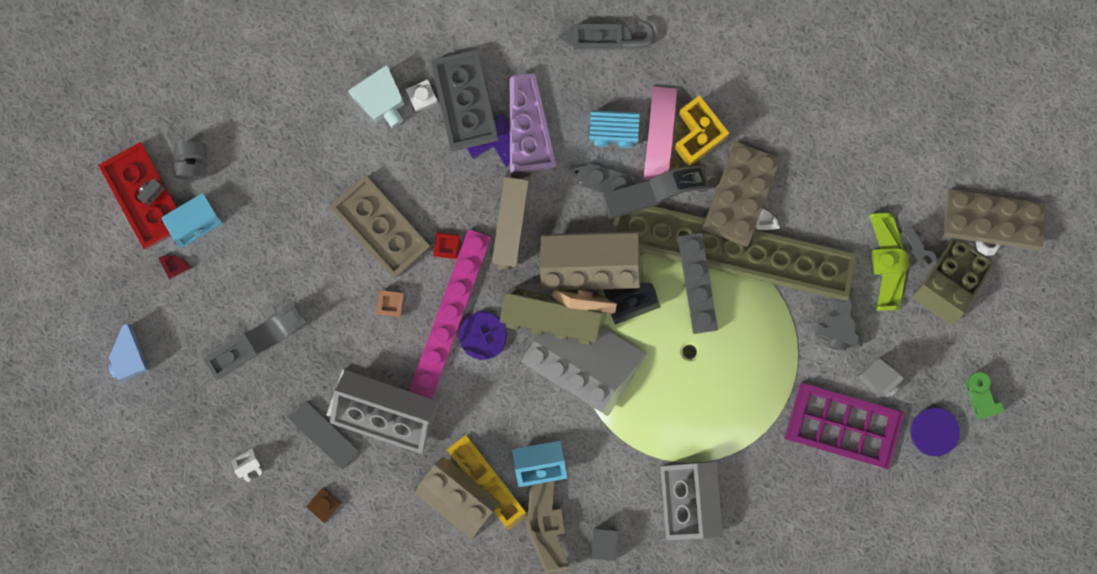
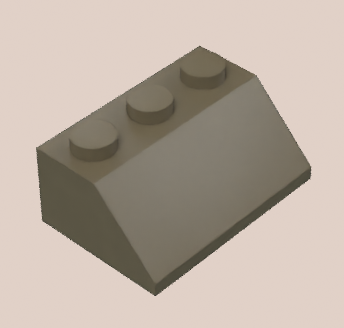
[415,456,501,540]

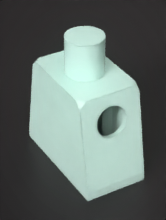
[348,65,404,128]

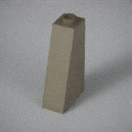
[492,171,531,270]

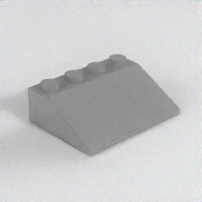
[521,327,647,417]

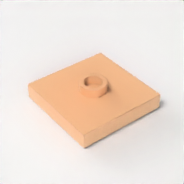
[552,290,616,313]

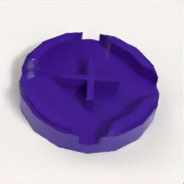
[459,311,507,360]
[910,408,960,457]

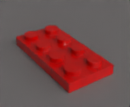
[98,142,178,250]

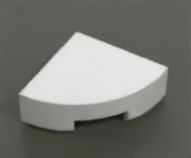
[755,208,780,231]

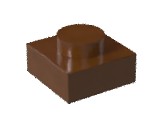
[306,488,341,523]

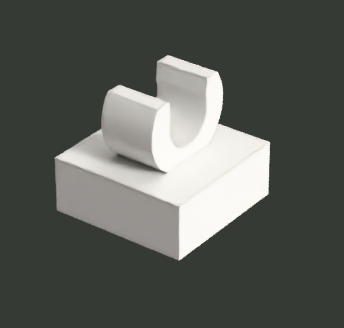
[231,448,262,482]

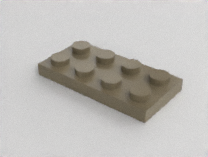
[702,141,780,247]
[329,175,430,279]
[943,189,1045,251]

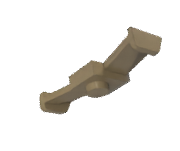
[526,481,571,574]

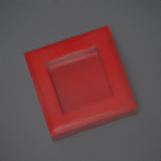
[433,232,461,260]

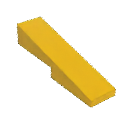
[447,435,528,530]

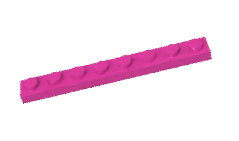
[409,229,491,399]

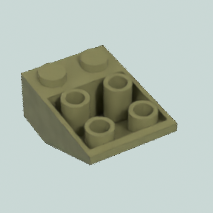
[912,238,995,326]

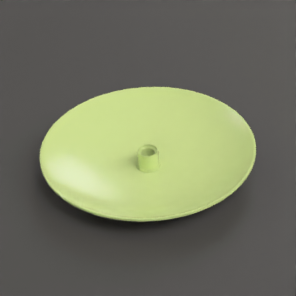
[595,253,798,463]

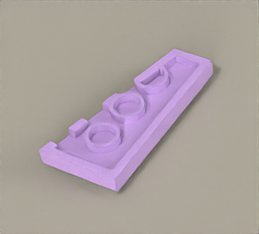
[510,73,556,174]

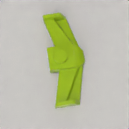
[869,213,910,311]

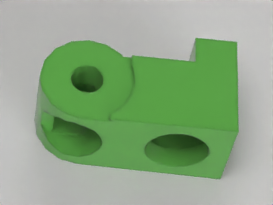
[966,372,1004,420]

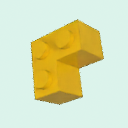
[674,95,730,167]

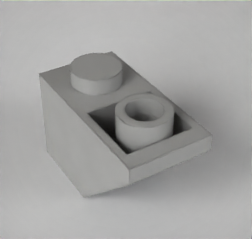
[858,358,904,398]

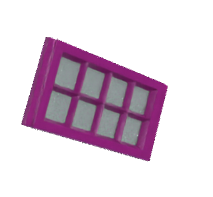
[784,383,904,470]

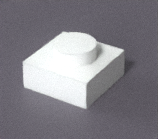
[406,79,438,112]

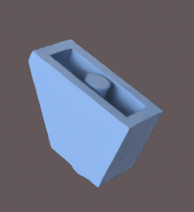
[108,324,149,382]

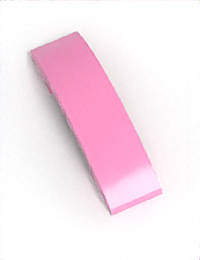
[643,86,677,182]

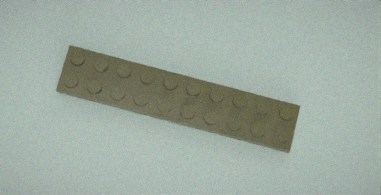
[612,206,857,301]

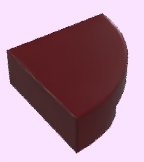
[158,255,192,280]

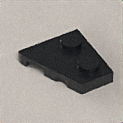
[603,283,661,325]

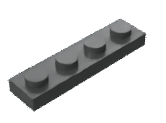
[677,233,718,334]

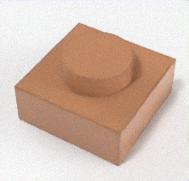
[376,290,404,318]

